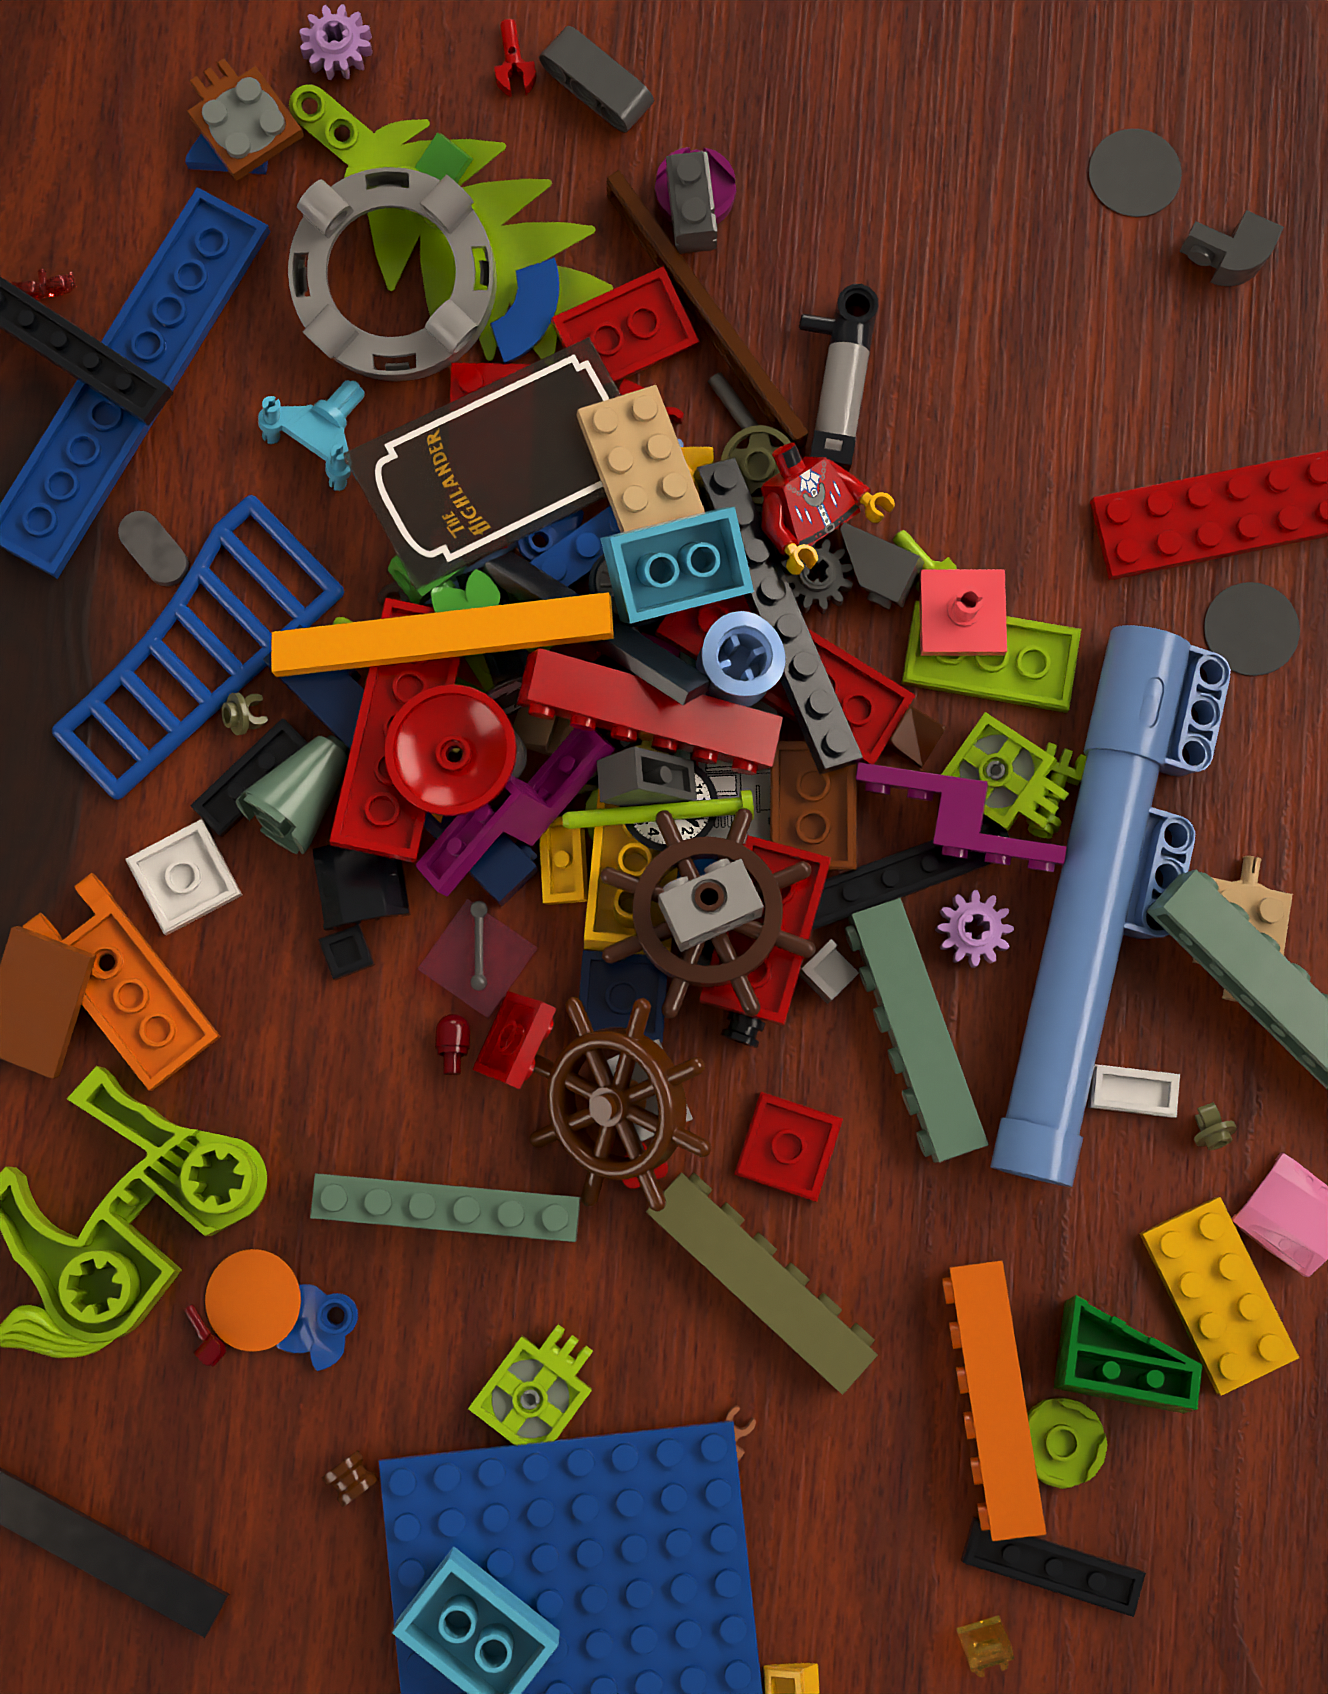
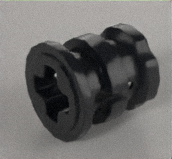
[721,1011,766,1048]

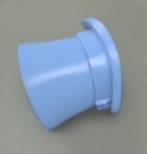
[696,611,785,707]

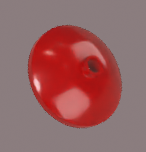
[385,684,517,816]

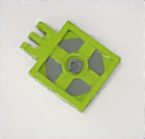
[941,712,1069,831]
[468,1324,593,1445]

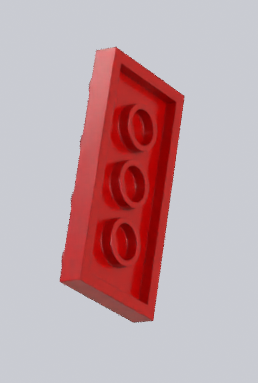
[699,835,831,1026]

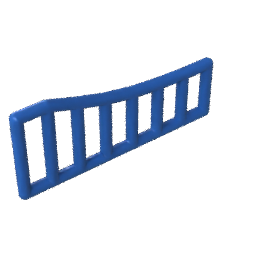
[52,495,344,800]

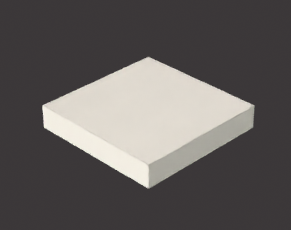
[125,819,242,936]

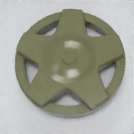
[721,425,792,505]

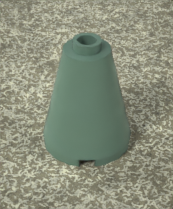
[236,735,349,854]

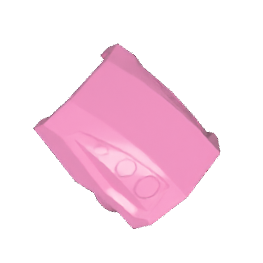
[1231,1153,1328,1277]

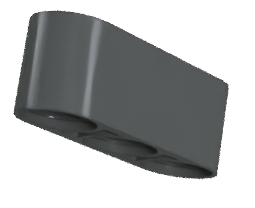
[539,26,654,133]

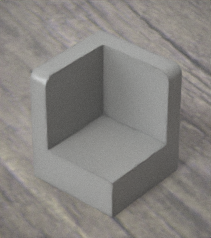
[799,939,859,1004]

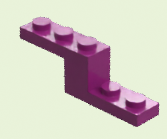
[415,728,615,897]
[856,762,1067,872]

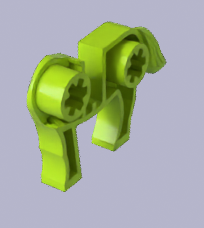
[0,1066,267,1358]

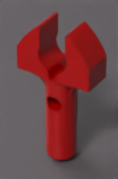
[494,19,536,97]

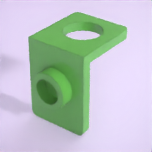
[388,555,467,605]

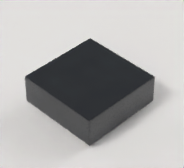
[318,924,375,981]

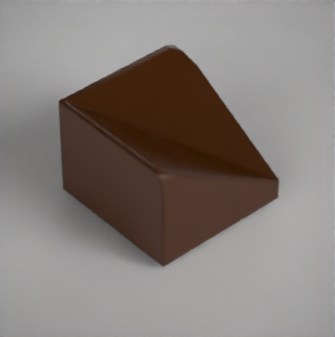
[886,706,946,768]

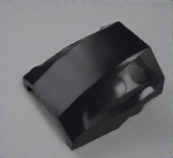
[313,845,411,931]

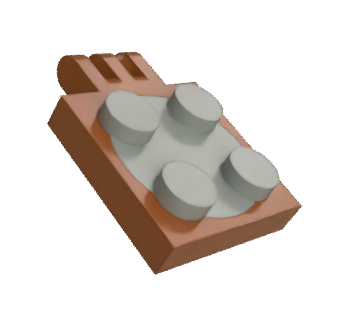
[187,58,304,181]

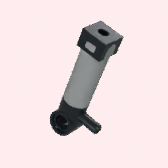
[799,284,878,472]

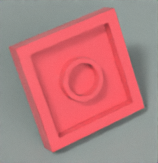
[919,569,1007,656]

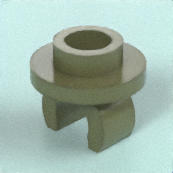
[222,692,268,735]
[1194,1102,1237,1150]

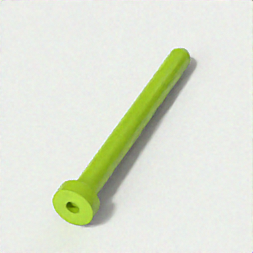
[562,790,754,829]

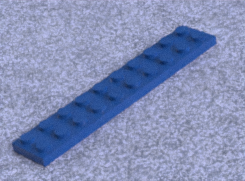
[0,187,270,579]

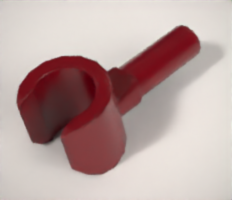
[184,1305,226,1366]

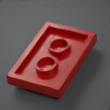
[551,266,699,396]

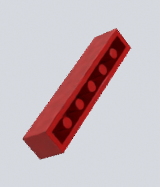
[517,648,783,775]

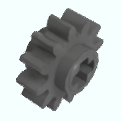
[781,539,853,614]

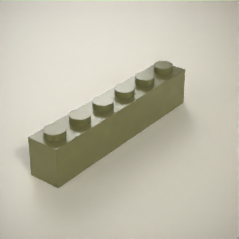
[646,1172,878,1395]

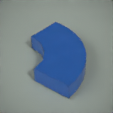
[490,257,559,364]

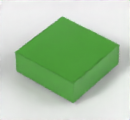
[415,133,473,183]

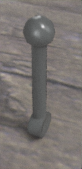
[470,901,488,991]

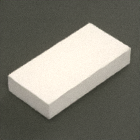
[1088,1064,1180,1118]

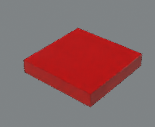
[734,1092,843,1202]

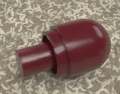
[435,1014,470,1075]

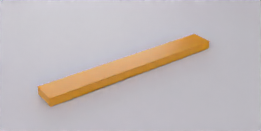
[271,592,614,677]

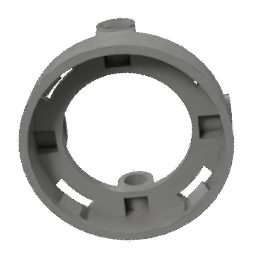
[288,167,497,381]

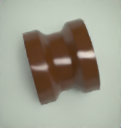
[322,1450,379,1507]

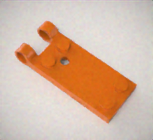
[22,873,221,1091]

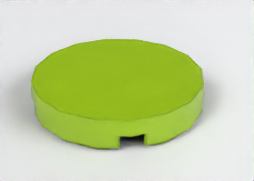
[1027,1397,1108,1489]

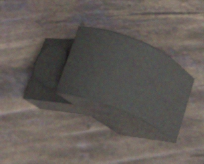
[1179,210,1284,286]

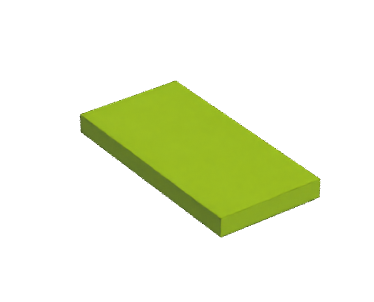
[901,600,1081,713]

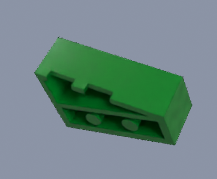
[1053,1295,1202,1414]

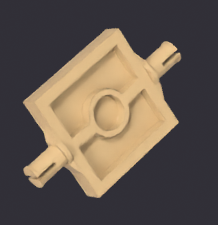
[1192,856,1293,1001]

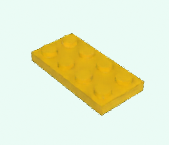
[1139,1197,1299,1396]

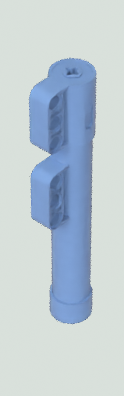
[990,625,1231,1187]

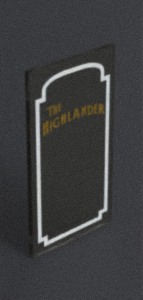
[343,337,621,590]

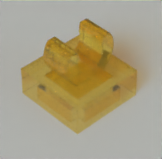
[956,1615,1015,1677]

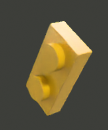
[539,816,588,905]

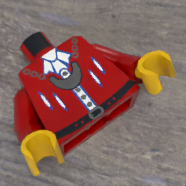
[761,443,895,575]

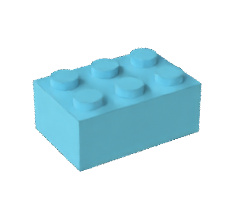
[600,507,754,624]
[392,1546,560,1694]

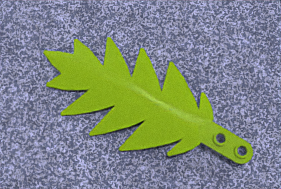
[289,85,613,367]

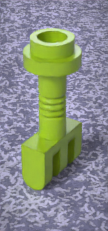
[1026,742,1087,839]

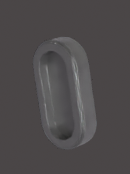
[118,511,189,586]

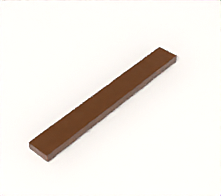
[606,170,809,450]

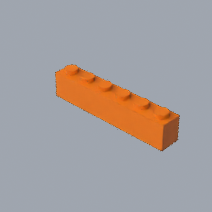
[942,1260,1047,1541]

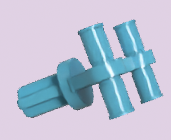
[258,380,365,491]

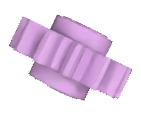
[299,4,373,80]
[935,890,1014,968]

